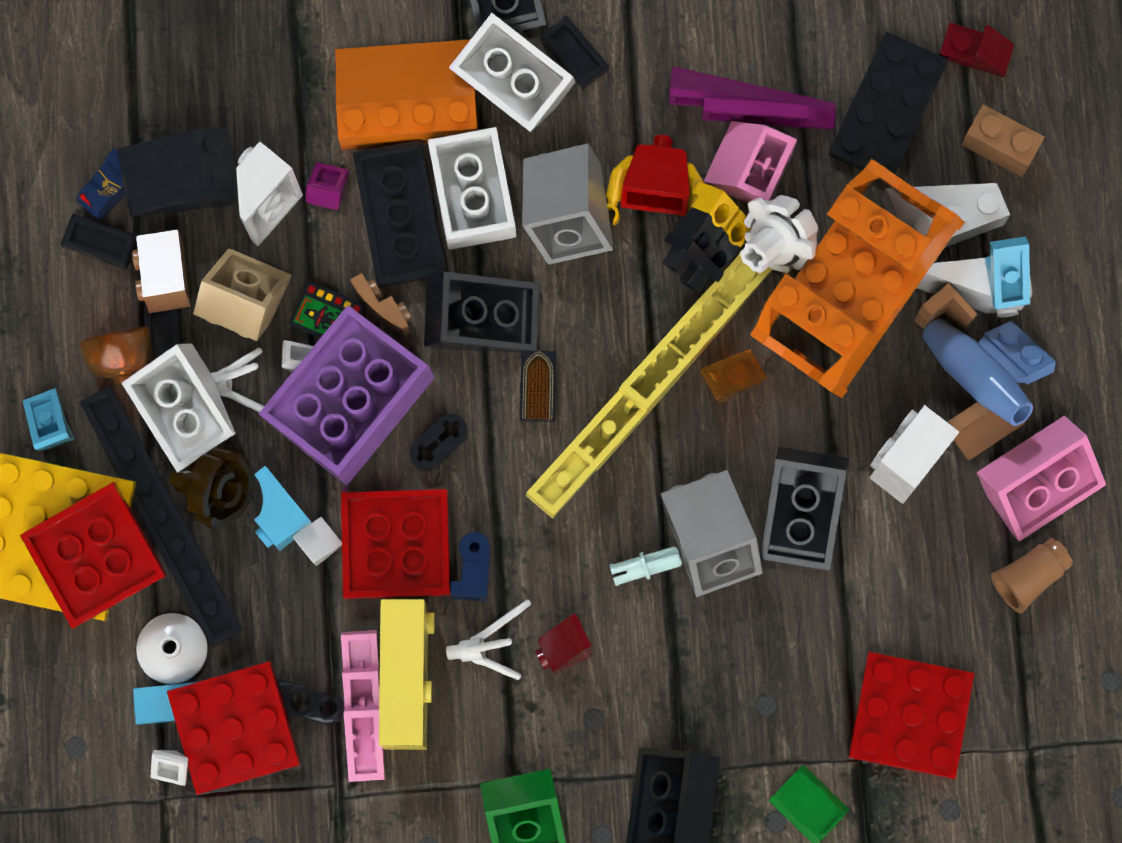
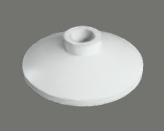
[136,613,208,684]

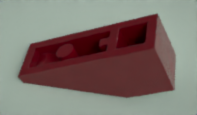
[535,613,592,675]

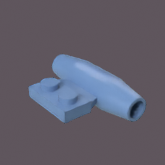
[922,319,1056,426]

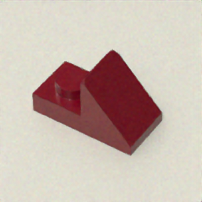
[939,22,1014,78]

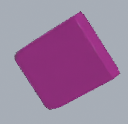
[306,162,349,210]

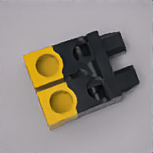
[662,182,752,292]

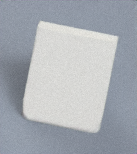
[292,517,342,566]

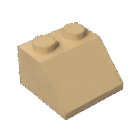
[193,248,291,341]

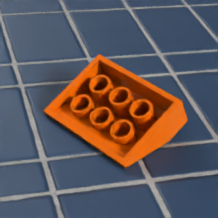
[335,39,478,150]

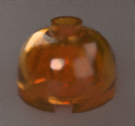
[79,326,152,384]

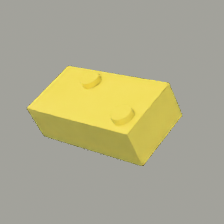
[379,599,435,750]

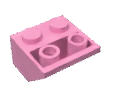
[704,121,797,203]

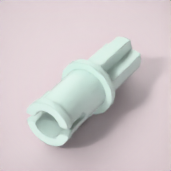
[609,546,682,586]

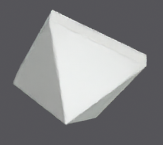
[282,340,314,373]
[150,750,188,786]

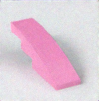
[341,630,385,782]

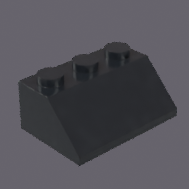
[626,747,720,843]

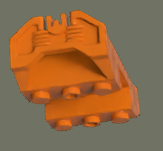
[750,159,965,398]

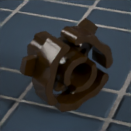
[170,444,254,528]

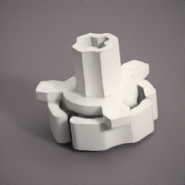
[740,195,818,274]

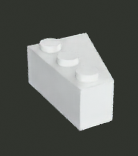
[882,183,1010,248]

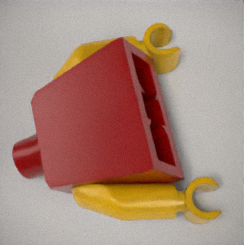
[606,135,704,226]

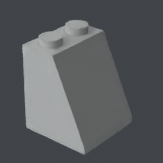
[522,143,613,265]
[661,470,763,597]

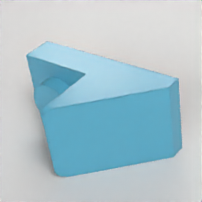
[985,236,1030,310]
[23,388,75,452]

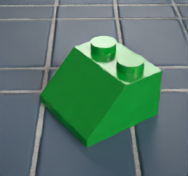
[480,768,566,843]

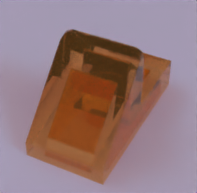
[699,349,767,406]

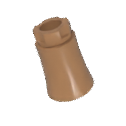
[991,538,1073,614]

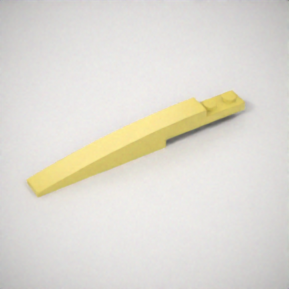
[526,254,773,519]

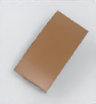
[350,273,412,336]

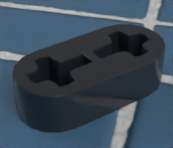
[410,414,468,471]

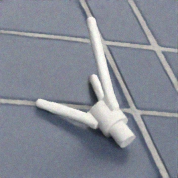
[211,348,264,412]
[446,600,531,680]

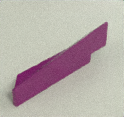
[669,67,836,130]

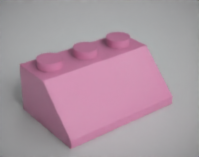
[977,416,1106,542]

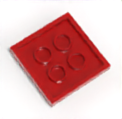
[20,482,168,629]
[341,489,450,600]
[848,652,974,780]
[167,660,301,795]

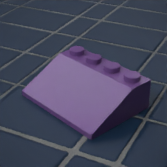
[258,305,435,486]

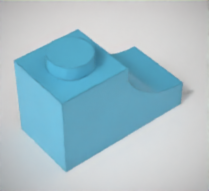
[254,466,311,551]

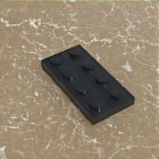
[828,31,949,174]
[353,140,446,288]

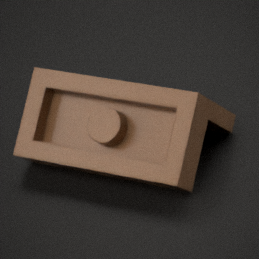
[914,283,977,332]
[947,402,1026,460]

